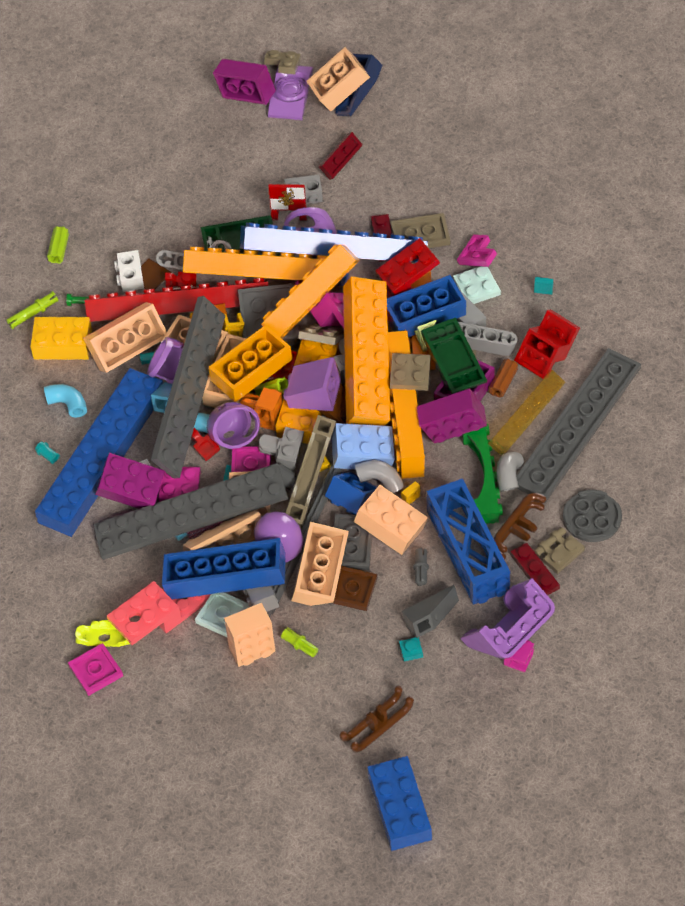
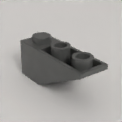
[402,584,459,638]

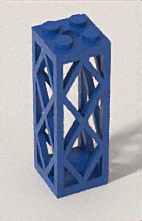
[426,478,510,605]

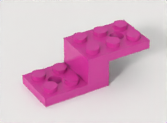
[294,280,344,329]

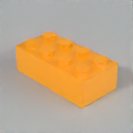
[208,325,292,402]

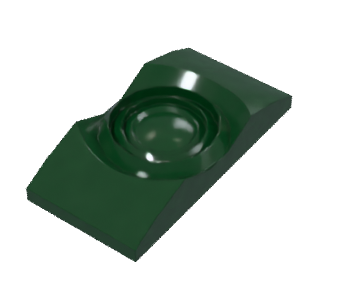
[200,215,273,253]
[421,317,487,394]

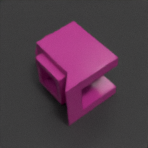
[504,640,534,672]

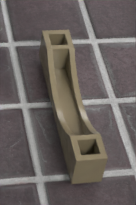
[286,415,336,529]

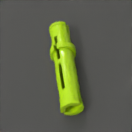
[6,291,59,329]

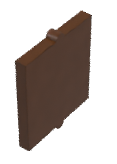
[141,258,172,290]

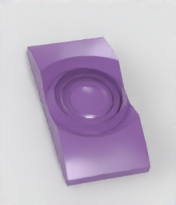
[268,66,313,120]

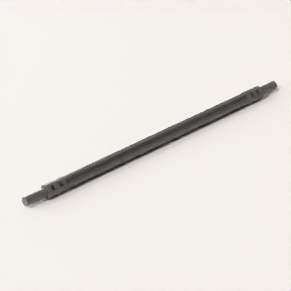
[267,462,341,618]

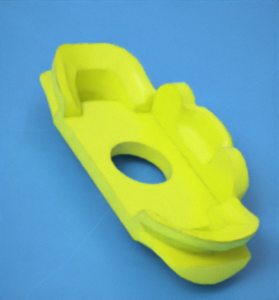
[75,620,130,647]

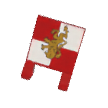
[268,184,307,221]

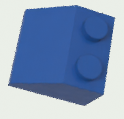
[325,472,377,515]

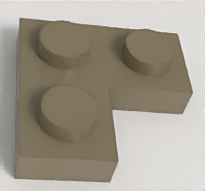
[264,50,301,74]

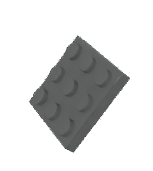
[238,283,299,340]

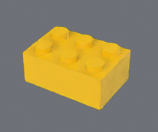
[31,317,92,360]

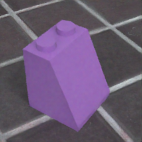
[284,357,341,411]

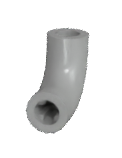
[496,452,524,492]
[355,460,405,493]

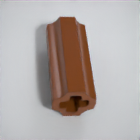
[489,359,518,398]

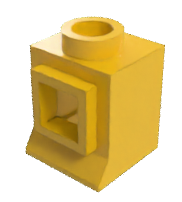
[222,313,244,337]

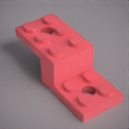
[107,581,211,645]

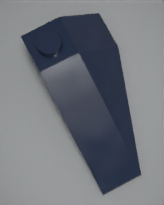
[336,54,383,117]

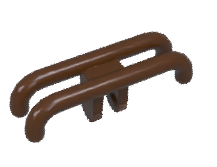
[494,493,546,560]
[339,686,414,752]

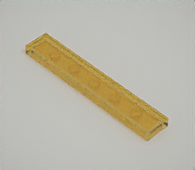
[488,370,566,456]

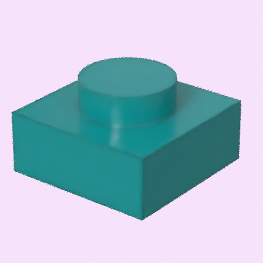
[399,637,423,661]

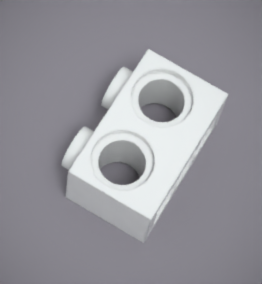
[114,250,144,292]

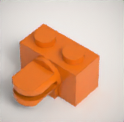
[240,388,283,431]

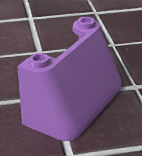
[460,578,555,659]

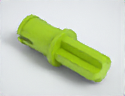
[281,627,319,657]

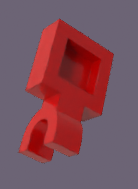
[165,272,197,288]
[191,428,220,461]

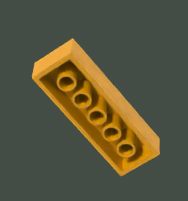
[261,244,360,339]
[276,339,340,444]

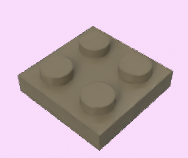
[390,353,430,391]

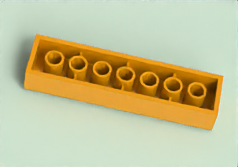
[183,247,328,280]
[343,276,390,426]
[388,331,425,479]

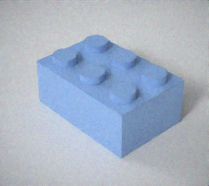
[331,423,395,469]

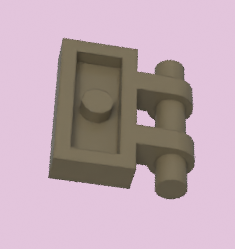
[534,527,585,574]

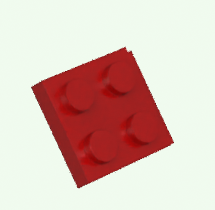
[514,309,580,379]

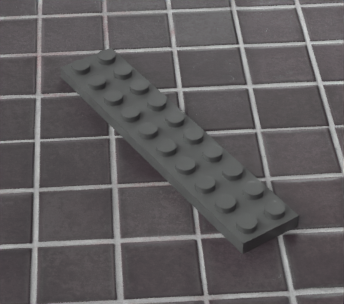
[151,296,225,479]
[516,348,641,503]
[94,463,288,560]

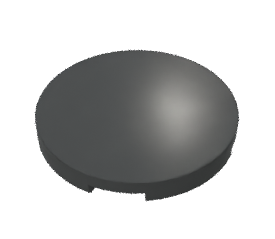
[563,490,622,542]

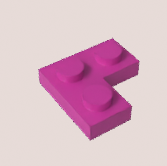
[457,234,497,267]

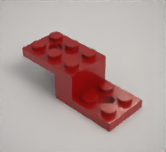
[375,238,440,298]

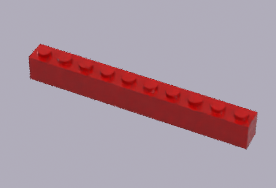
[85,277,269,322]

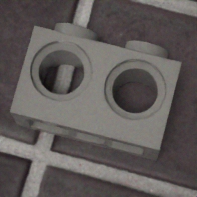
[284,175,323,204]

